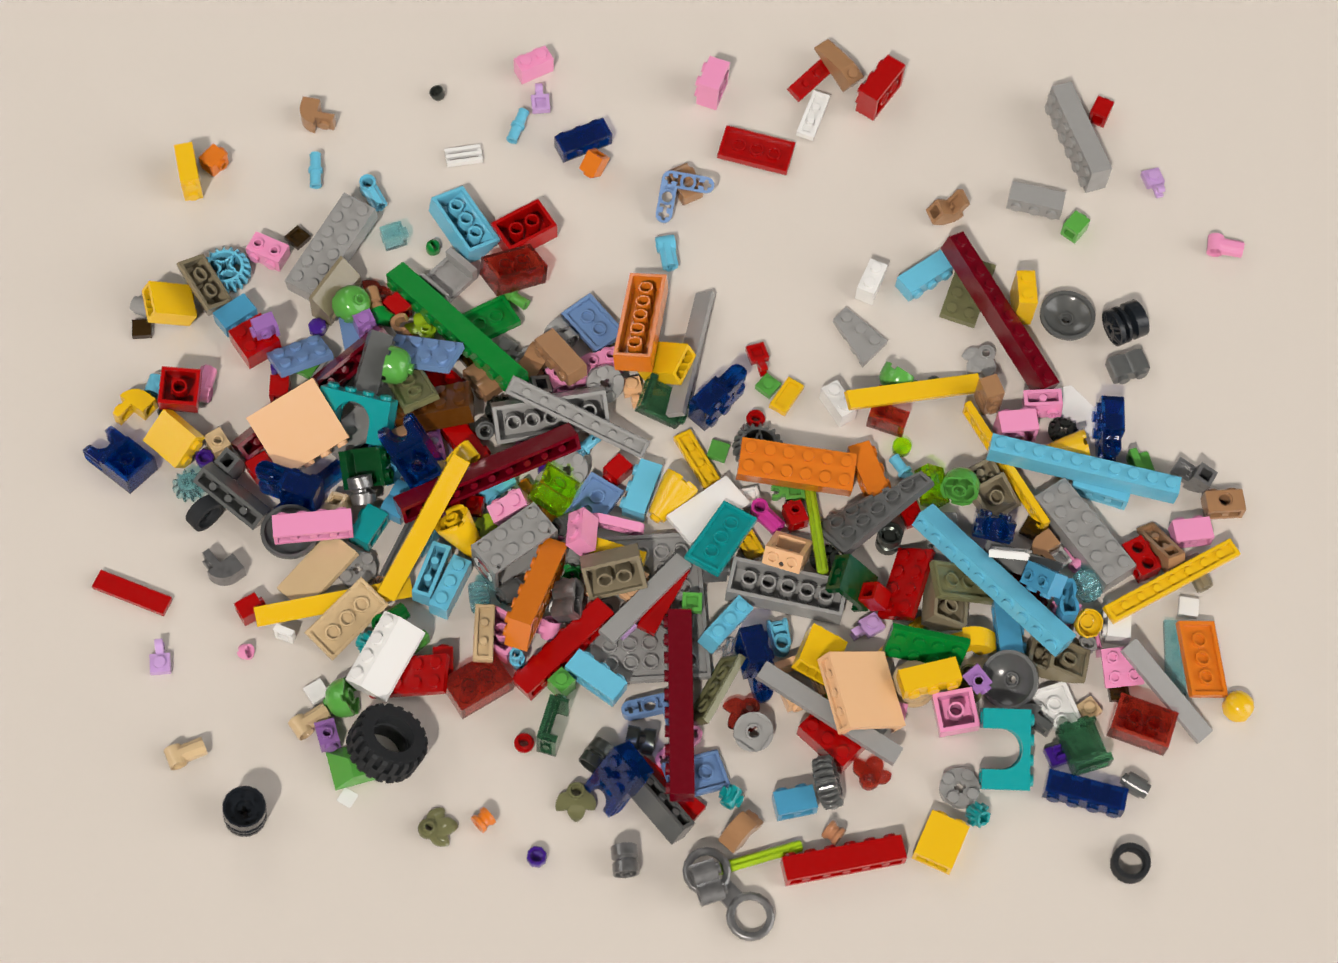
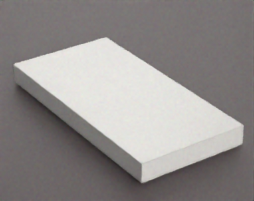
[666,476,750,546]

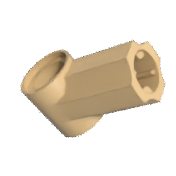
[288,703,332,740]
[164,737,208,770]

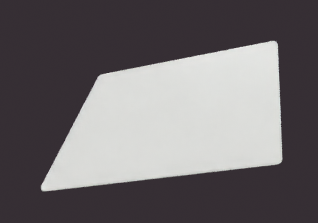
[1056,385,1108,440]

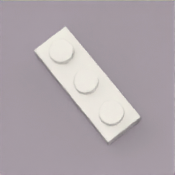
[796,90,830,141]

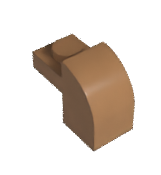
[300,97,336,133]
[926,189,970,225]
[1030,528,1060,561]
[718,809,764,853]

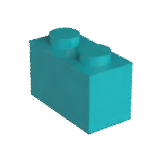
[349,503,390,552]

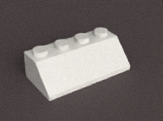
[345,611,425,702]

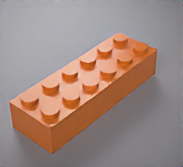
[613,273,668,372]
[736,437,857,497]
[503,538,568,652]

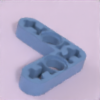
[656,171,714,223]
[621,693,668,725]

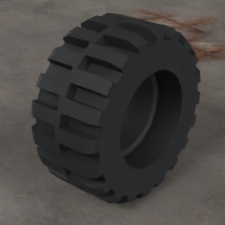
[346,703,428,783]

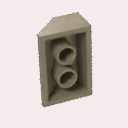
[177,254,232,316]
[309,256,362,326]
[580,543,648,601]
[921,571,969,631]

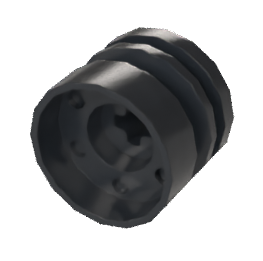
[1102,299,1150,346]
[222,786,267,837]

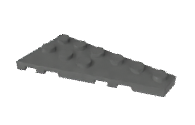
[821,471,935,555]

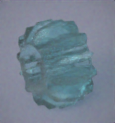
[172,469,205,503]
[1073,569,1103,603]
[468,580,491,613]

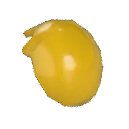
[1073,608,1103,638]
[1222,690,1254,722]

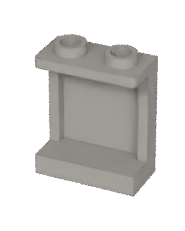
[420,247,478,303]

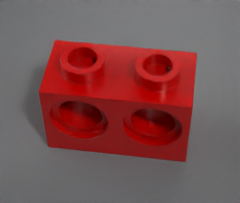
[1121,535,1162,583]

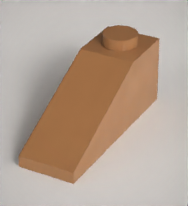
[814,39,864,92]
[1136,522,1185,573]

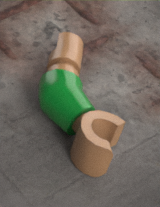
[365,285,410,336]

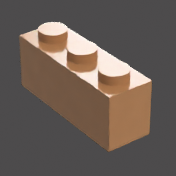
[534,328,587,386]

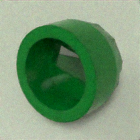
[426,239,441,256]

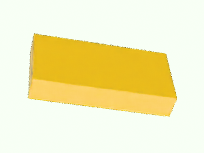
[769,376,804,416]

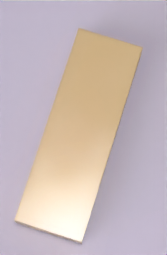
[472,604,495,663]

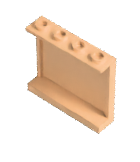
[246,378,350,479]
[817,651,906,735]

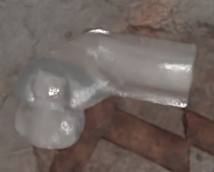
[715,636,736,657]

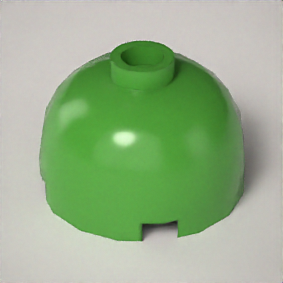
[332,285,371,323]
[382,345,415,384]
[879,362,917,386]
[940,467,980,506]
[323,677,360,718]

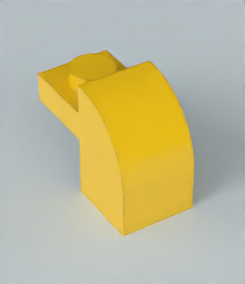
[113,389,158,425]
[950,626,996,655]

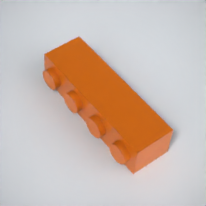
[847,440,891,498]

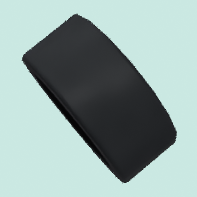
[186,495,223,532]
[1110,842,1151,884]

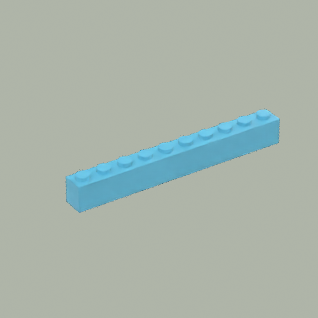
[986,433,1182,504]
[912,504,1076,657]

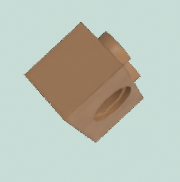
[974,374,1005,415]
[1201,488,1246,519]

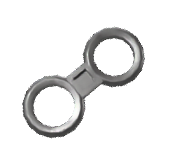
[682,847,775,941]

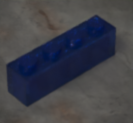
[1042,768,1129,818]

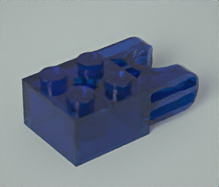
[688,364,747,431]
[1091,395,1125,462]
[378,413,446,489]
[82,426,158,494]
[255,460,325,512]
[970,508,1017,544]
[733,624,775,703]
[584,741,654,818]

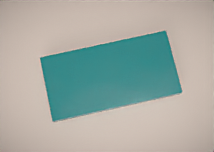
[684,501,757,577]

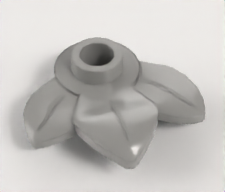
[962,345,996,377]

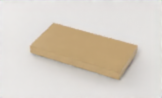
[277,539,359,600]
[304,577,389,661]

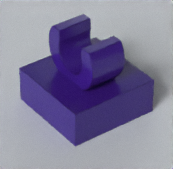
[1043,742,1071,769]

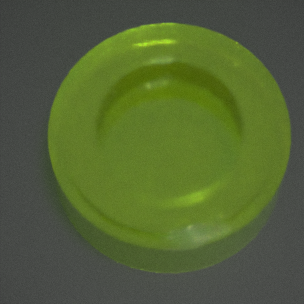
[892,437,912,457]

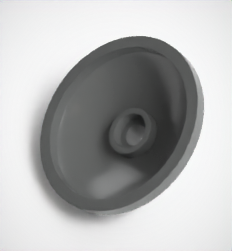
[1040,290,1096,341]
[260,504,318,559]
[982,650,1039,709]

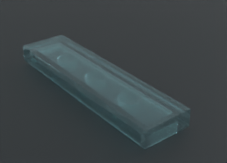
[1163,620,1187,696]

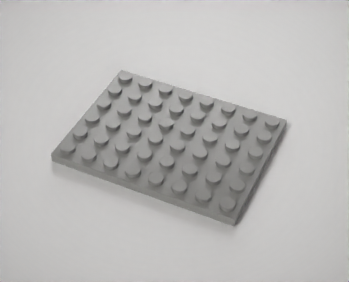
[586,533,711,684]

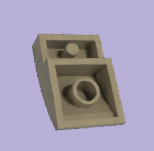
[968,458,1021,523]
[1025,636,1091,683]

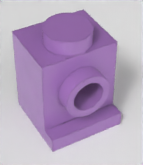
[352,308,376,338]
[249,311,280,341]
[962,663,992,695]
[314,717,341,753]

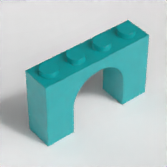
[320,381,398,446]
[979,708,1035,791]

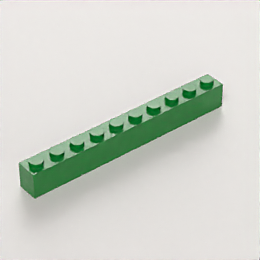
[386,262,529,392]

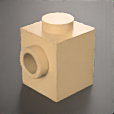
[204,427,233,460]

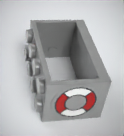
[471,502,558,592]

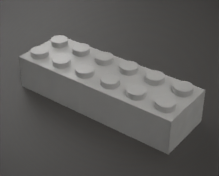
[1045,82,1112,193]
[285,193,378,300]
[490,386,610,444]
[1035,478,1137,594]
[725,556,846,625]

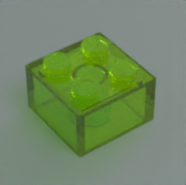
[528,462,580,517]

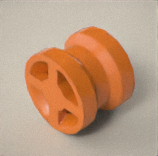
[470,807,496,833]

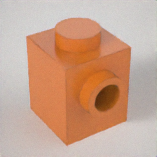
[198,143,229,177]
[579,148,610,178]

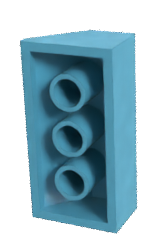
[429,186,500,263]

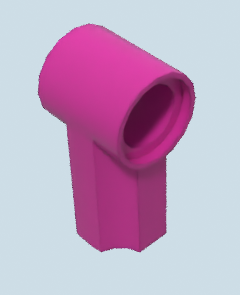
[750,498,785,535]

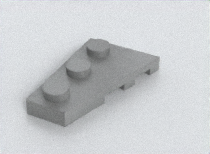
[833,307,887,368]

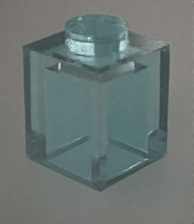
[379,221,409,252]

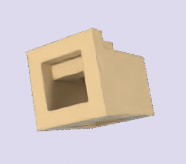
[321,491,352,510]

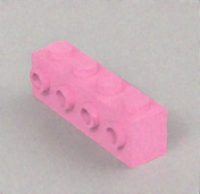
[545,346,623,393]
[272,507,354,545]

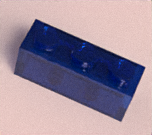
[554,118,612,163]

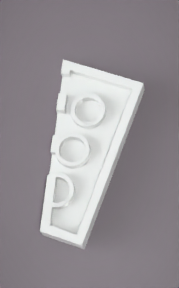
[1032,682,1096,760]

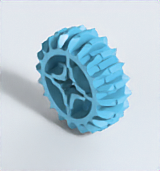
[206,246,251,294]

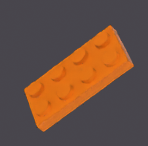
[1175,621,1228,698]

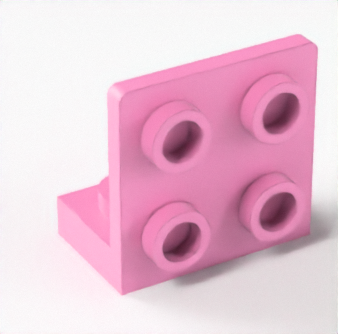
[1095,647,1144,688]

